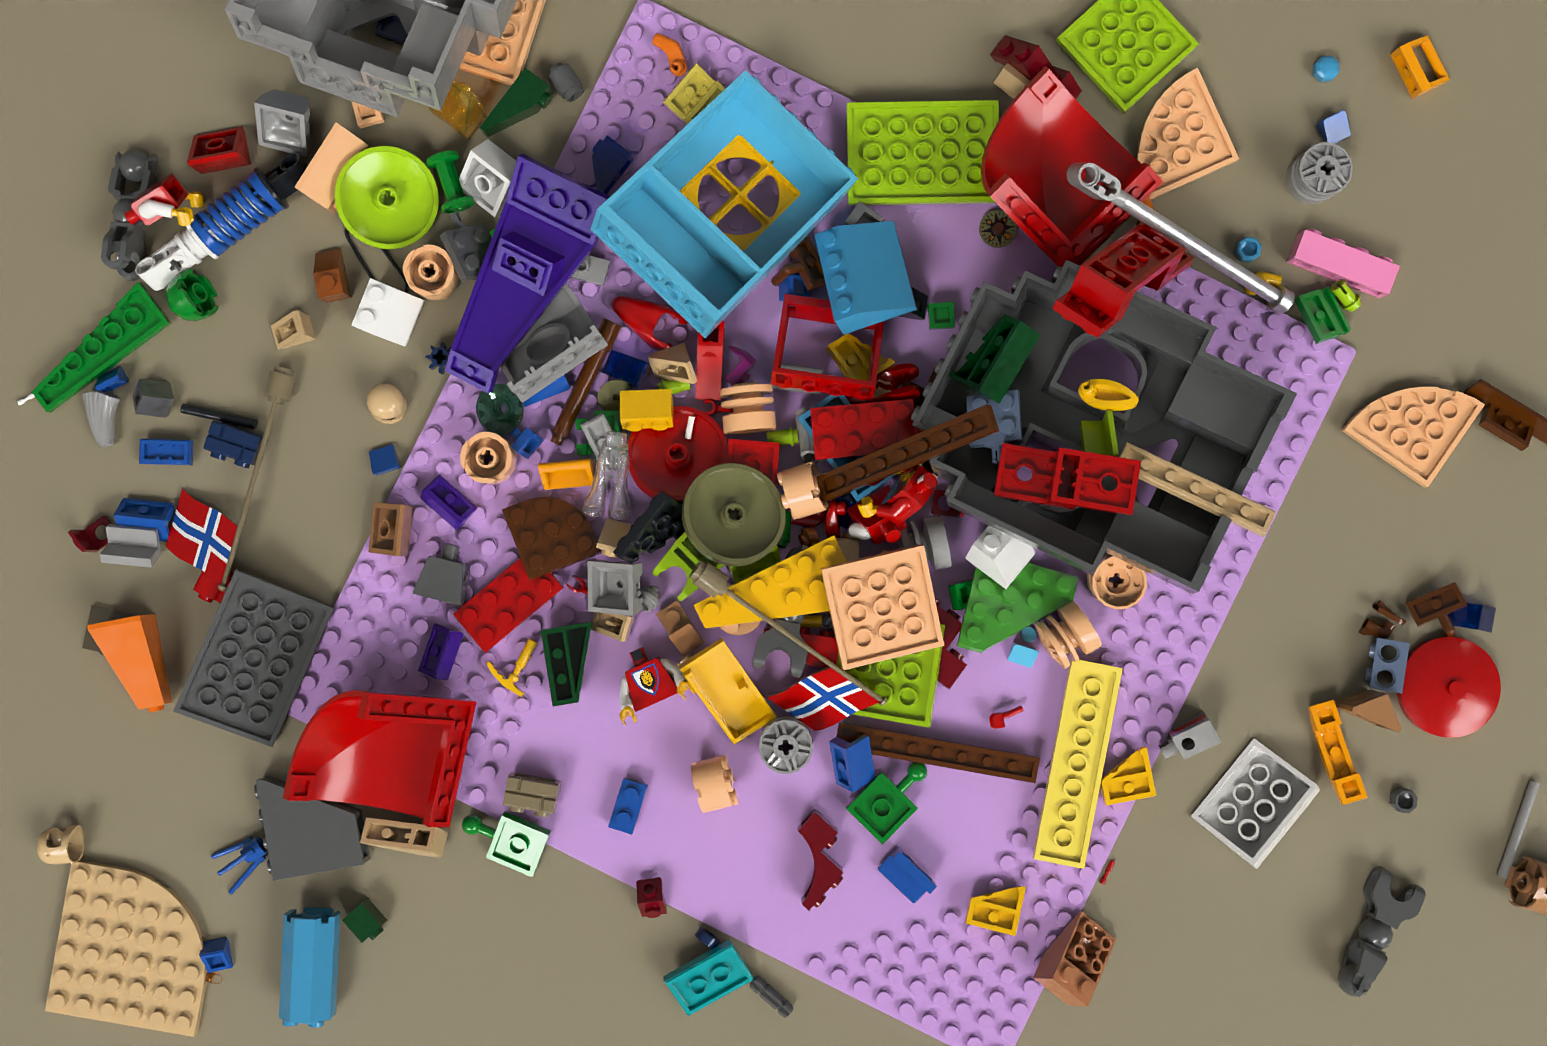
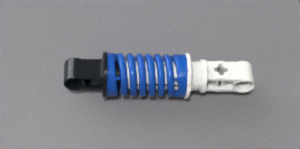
[135,153,308,291]

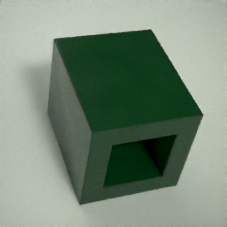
[342,898,387,943]

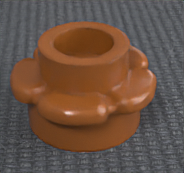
[798,527,820,547]

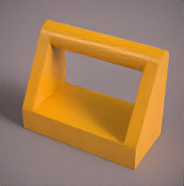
[1390,35,1450,99]
[538,458,596,490]

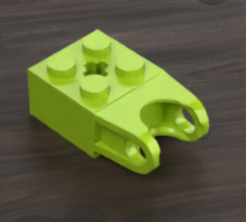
[652,532,725,602]

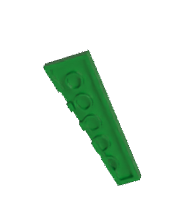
[32,282,171,413]

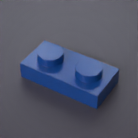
[608,777,648,835]

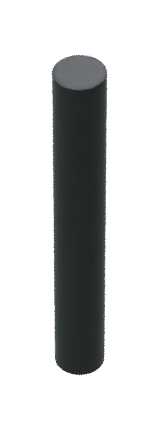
[180,403,258,429]

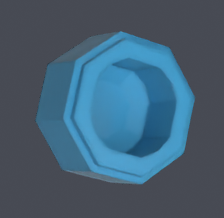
[1312,56,1339,82]
[1234,237,1262,263]

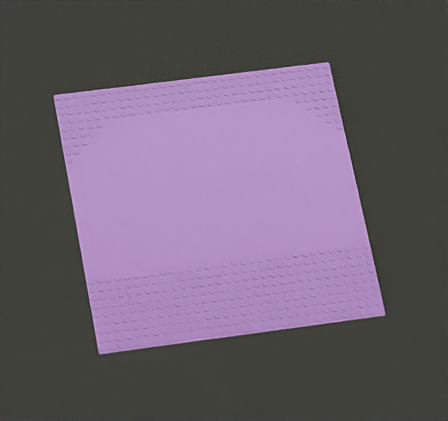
[287,0,1356,1046]

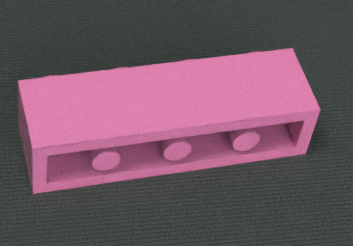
[1286,229,1400,298]

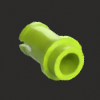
[1330,279,1361,312]
[657,379,691,395]
[767,426,799,446]

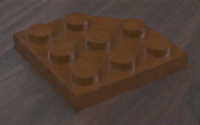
[502,497,601,581]

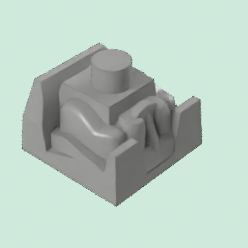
[254,89,314,157]
[587,559,643,616]

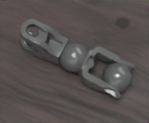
[101,150,158,281]
[752,545,809,678]
[1337,866,1426,997]

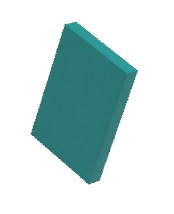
[663,939,754,1016]

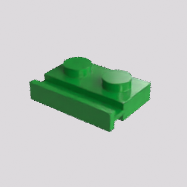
[1294,286,1352,344]

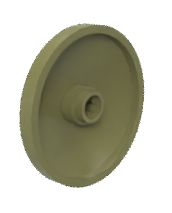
[682,463,786,566]

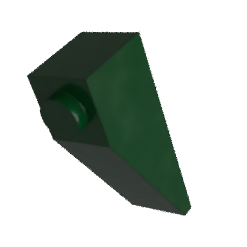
[479,68,553,137]

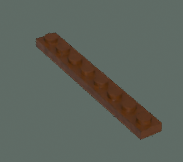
[816,405,999,501]
[836,722,1040,783]

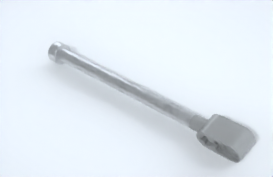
[1067,162,1295,314]

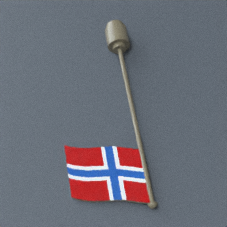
[166,366,296,591]
[689,560,887,731]

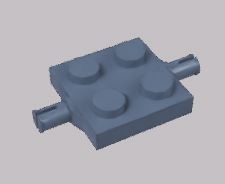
[966,390,1023,463]

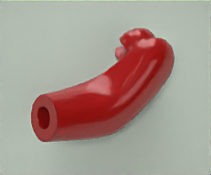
[825,500,847,538]

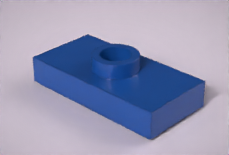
[139,439,193,466]

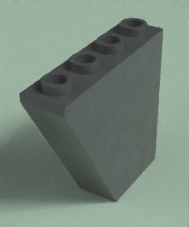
[254,776,370,881]

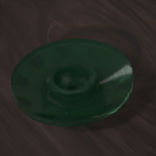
[476,384,524,435]

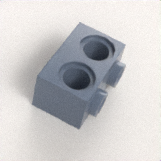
[1365,638,1410,694]

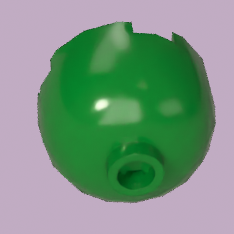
[166,269,219,322]

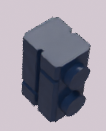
[203,420,268,469]

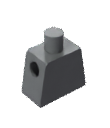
[413,543,468,606]

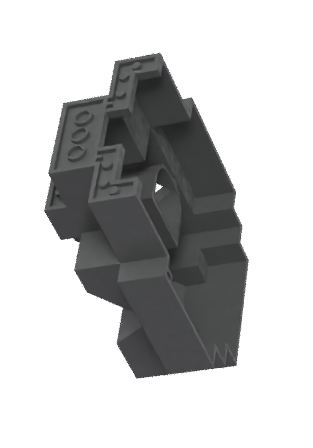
[911,260,1297,594]

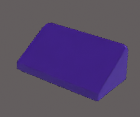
[420,475,477,530]
[418,623,463,681]

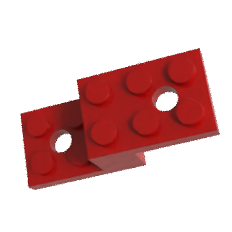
[993,443,1141,515]

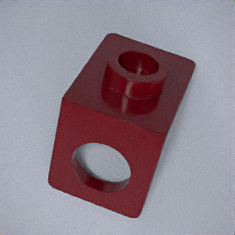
[931,489,964,518]
[68,516,112,552]

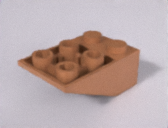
[1033,911,1116,1007]

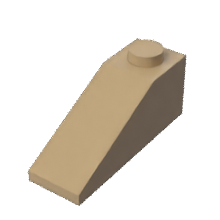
[360,818,448,858]

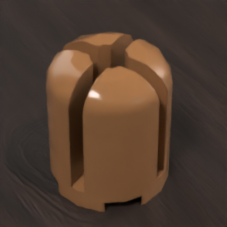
[1505,857,1547,916]

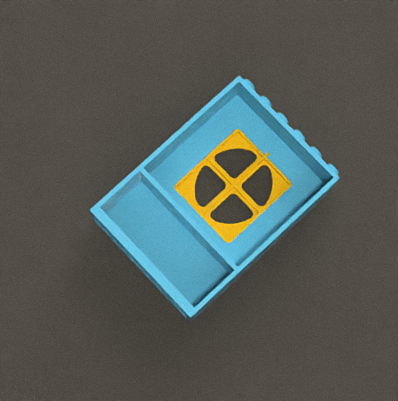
[590,70,858,338]

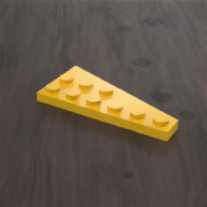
[694,535,847,628]

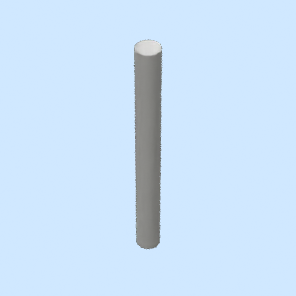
[1497,780,1540,879]

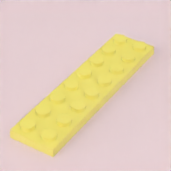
[1033,659,1123,869]

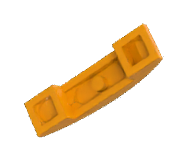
[1308,699,1368,805]

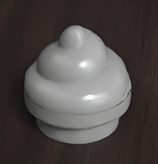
[638,586,659,612]

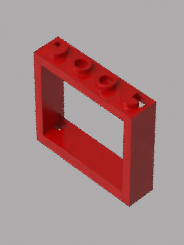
[771,294,884,400]

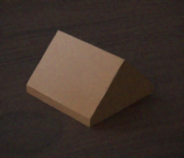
[368,502,413,556]
[1335,689,1401,733]

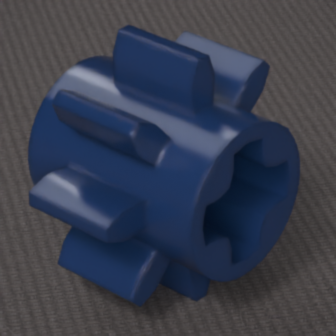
[425,342,451,375]

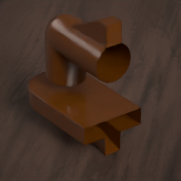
[1359,600,1406,639]

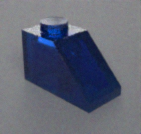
[592,135,634,195]

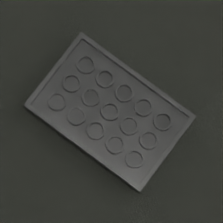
[173,569,334,747]

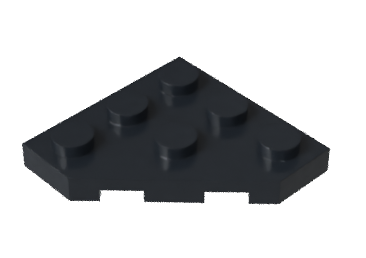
[613,490,685,564]

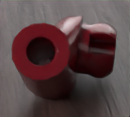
[791,507,827,528]

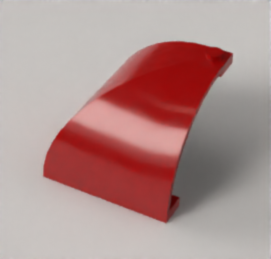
[981,66,1163,267]
[283,690,477,827]

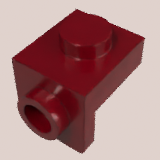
[636,877,667,918]

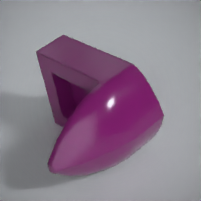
[725,346,757,386]

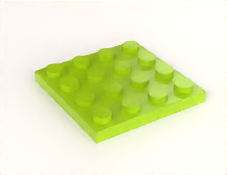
[1056,0,1199,114]
[837,624,945,728]

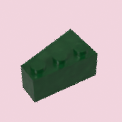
[949,314,1040,404]
[540,621,592,707]

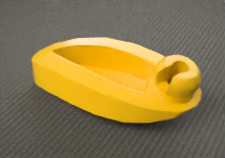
[1078,379,1139,411]

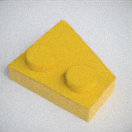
[826,333,895,381]
[1100,746,1156,806]
[964,886,1026,936]

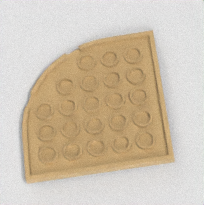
[45,860,208,1037]

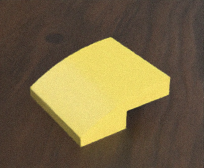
[662,63,725,124]

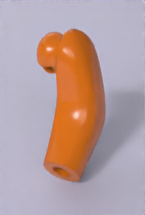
[652,33,687,76]

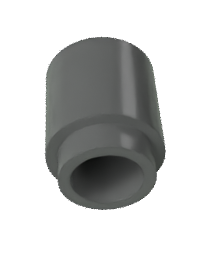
[548,63,584,103]

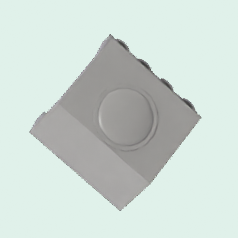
[501,283,608,403]

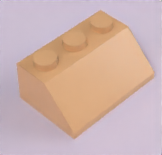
[295,123,371,214]

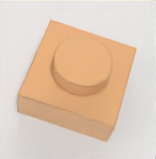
[352,102,385,129]

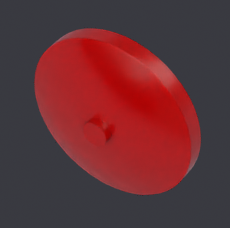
[626,406,728,504]
[1397,636,1501,738]

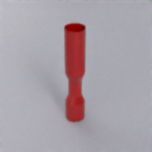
[1100,860,1115,885]

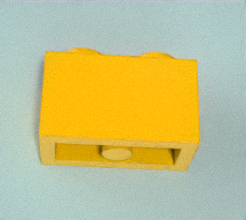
[620,389,673,432]

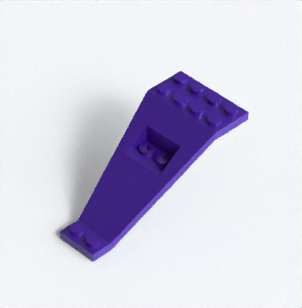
[445,154,610,393]

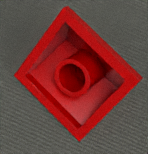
[187,126,251,174]

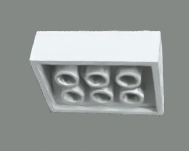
[1191,738,1320,869]

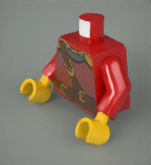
[857,465,938,525]

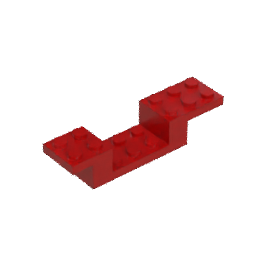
[1052,222,1194,338]

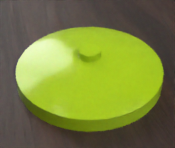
[334,146,439,249]

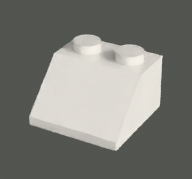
[459,139,516,217]
[352,278,425,347]
[965,526,1035,589]

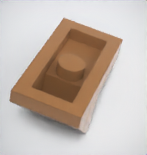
[656,600,705,656]

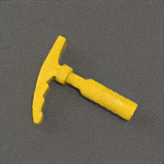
[487,638,537,697]

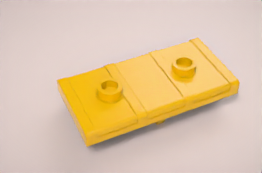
[679,638,777,745]

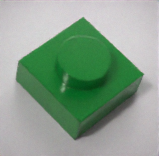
[927,302,955,330]
[948,580,972,610]

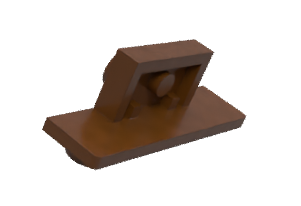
[1464,379,1547,451]

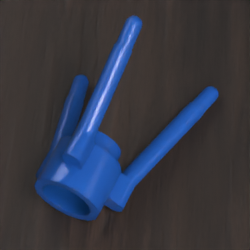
[211,836,268,894]

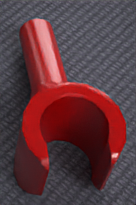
[703,399,733,416]
[566,575,588,595]
[989,706,1024,729]

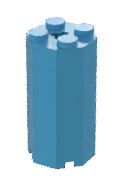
[279,907,341,1028]

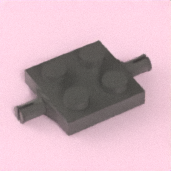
[440,212,491,282]

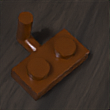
[771,236,826,291]
[1406,582,1467,637]

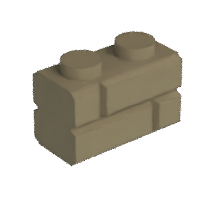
[503,772,562,817]

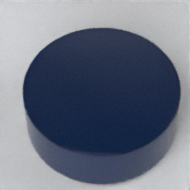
[694,927,720,949]

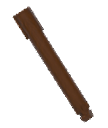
[550,318,621,446]

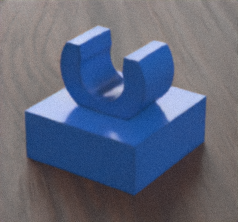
[509,427,544,459]

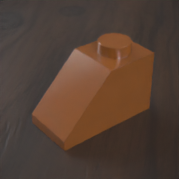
[313,248,351,303]

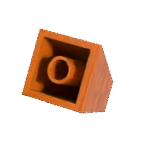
[87,614,172,713]

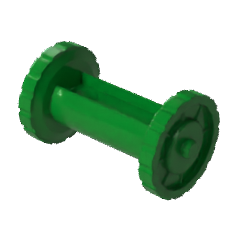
[426,150,475,214]

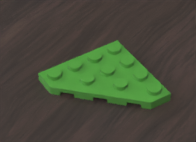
[956,563,1078,653]

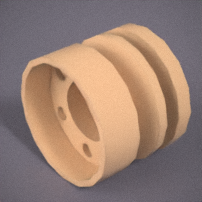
[720,382,776,434]
[1086,553,1147,609]
[1035,601,1102,669]

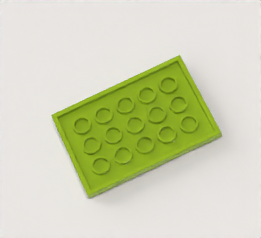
[846,100,999,206]

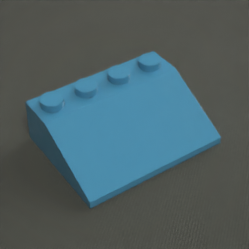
[814,221,917,335]

